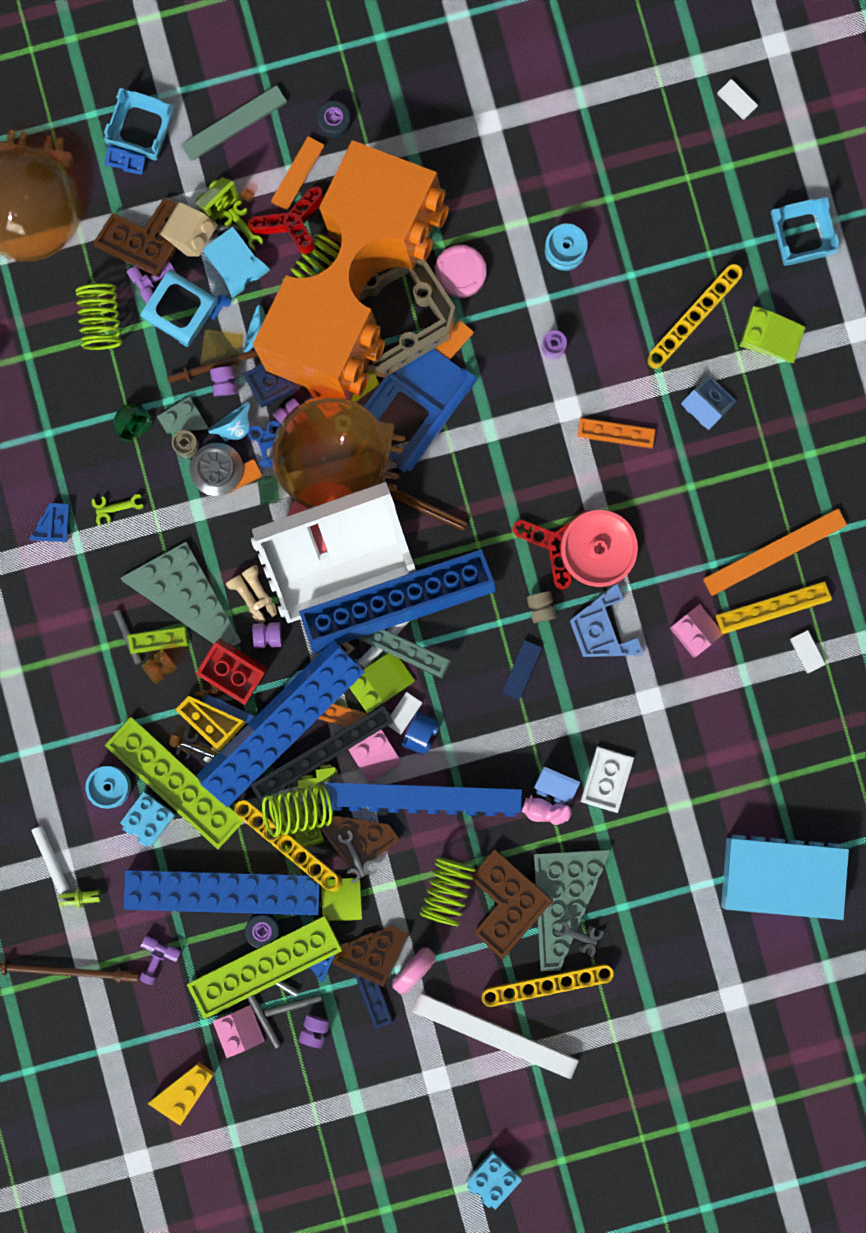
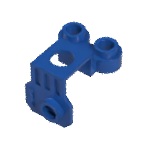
[248,421,286,468]

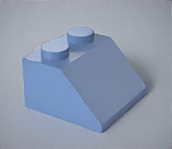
[681,375,736,430]
[534,767,580,805]

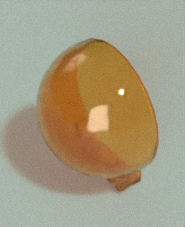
[0,130,83,261]
[272,396,405,509]

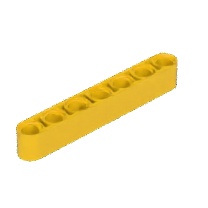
[647,264,742,369]
[235,800,343,892]
[482,964,614,1007]

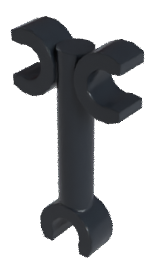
[176,729,218,759]

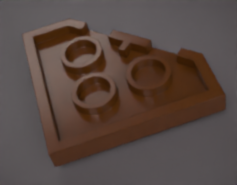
[320,816,400,874]
[332,926,409,987]

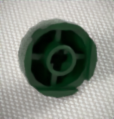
[113,404,152,442]

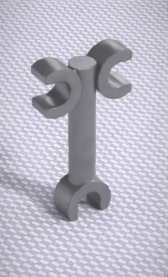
[338,830,377,883]
[554,920,603,956]

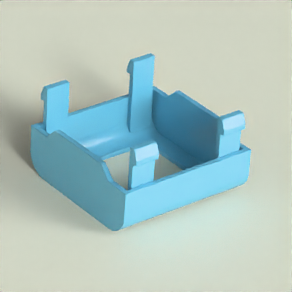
[104,88,175,160]
[771,197,840,266]
[141,270,218,347]

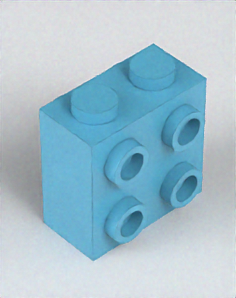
[120,792,176,847]
[466,1150,522,1210]

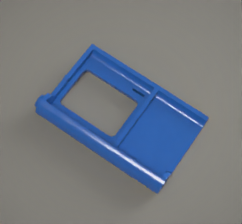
[349,342,477,473]

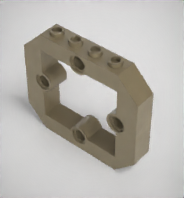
[359,259,457,378]

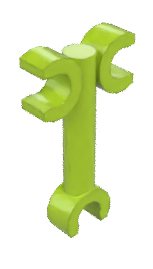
[219,200,263,251]
[92,494,144,526]

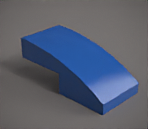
[105,145,145,175]

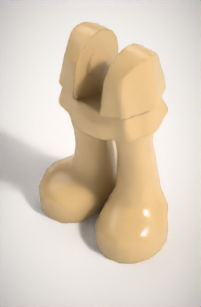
[226,565,277,623]

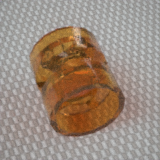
[141,649,177,685]

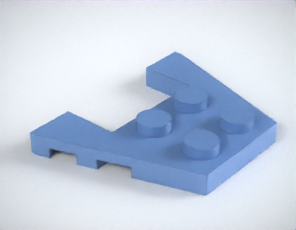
[570,584,643,657]

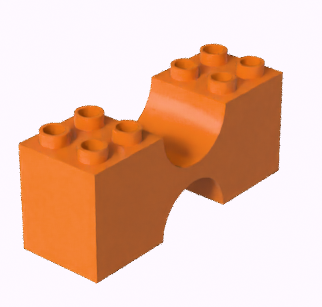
[253,140,449,404]

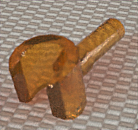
[230,189,254,208]
[194,684,221,697]
[169,735,194,755]

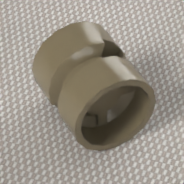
[172,430,199,458]
[527,591,557,624]

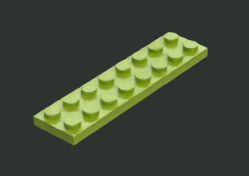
[105,717,244,849]
[187,915,343,1019]

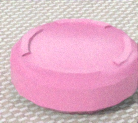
[435,245,486,298]
[392,947,436,994]

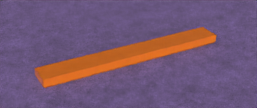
[703,509,847,596]

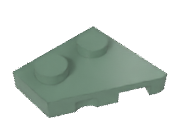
[157,397,209,434]

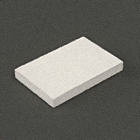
[580,746,634,813]

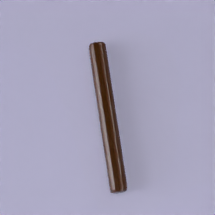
[387,484,467,531]

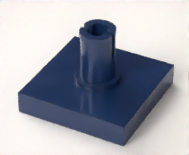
[243,364,295,408]

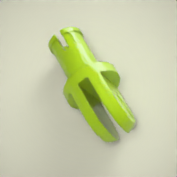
[58,889,101,908]

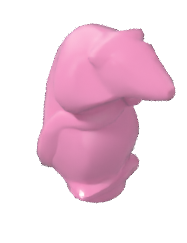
[522,795,572,825]

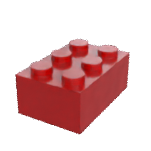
[196,638,268,705]

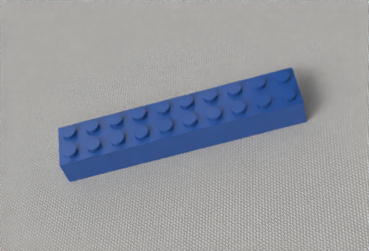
[299,549,495,653]
[197,640,365,808]
[326,782,522,817]
[124,870,320,915]

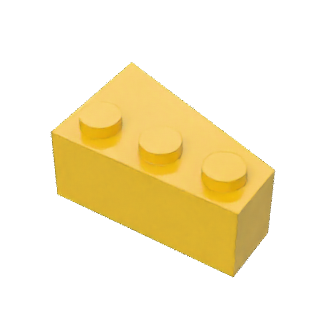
[175,696,246,752]
[148,1062,215,1125]

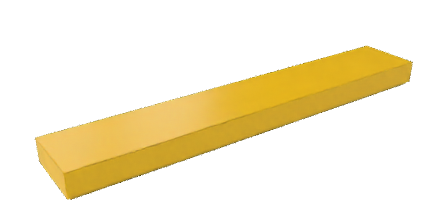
[716,581,832,634]

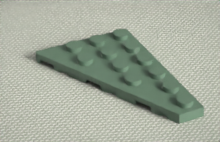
[121,542,242,647]
[534,850,610,971]

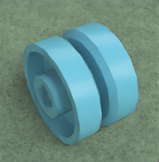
[545,224,588,271]
[85,766,131,809]

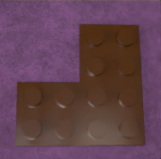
[93,198,177,278]
[472,849,554,959]

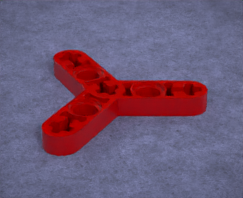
[248,187,325,254]
[512,511,588,590]

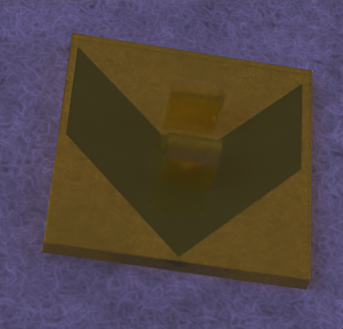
[200,330,243,372]

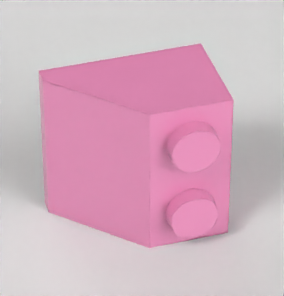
[670,604,723,658]
[348,729,402,782]
[213,1005,265,1058]

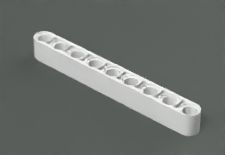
[412,993,579,1079]

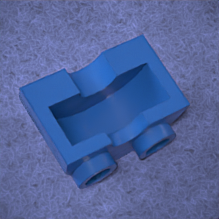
[401,711,440,755]

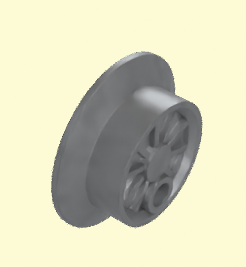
[190,443,243,496]

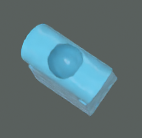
[203,227,270,299]

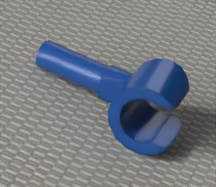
[210,295,231,320]

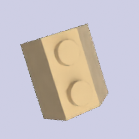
[160,202,217,256]

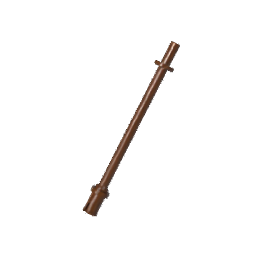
[167,349,258,383]
[0,959,140,983]

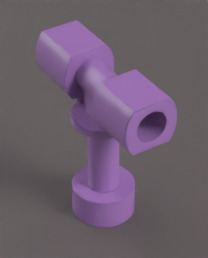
[127,262,176,304]
[139,935,181,986]

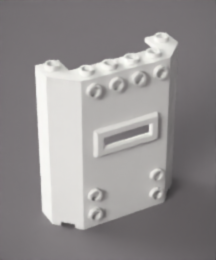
[250,482,416,623]

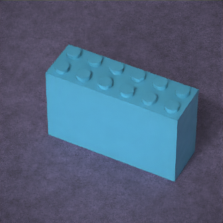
[721,835,849,920]

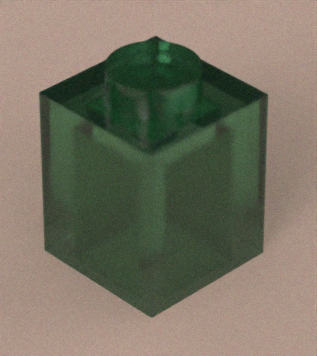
[257,475,281,505]

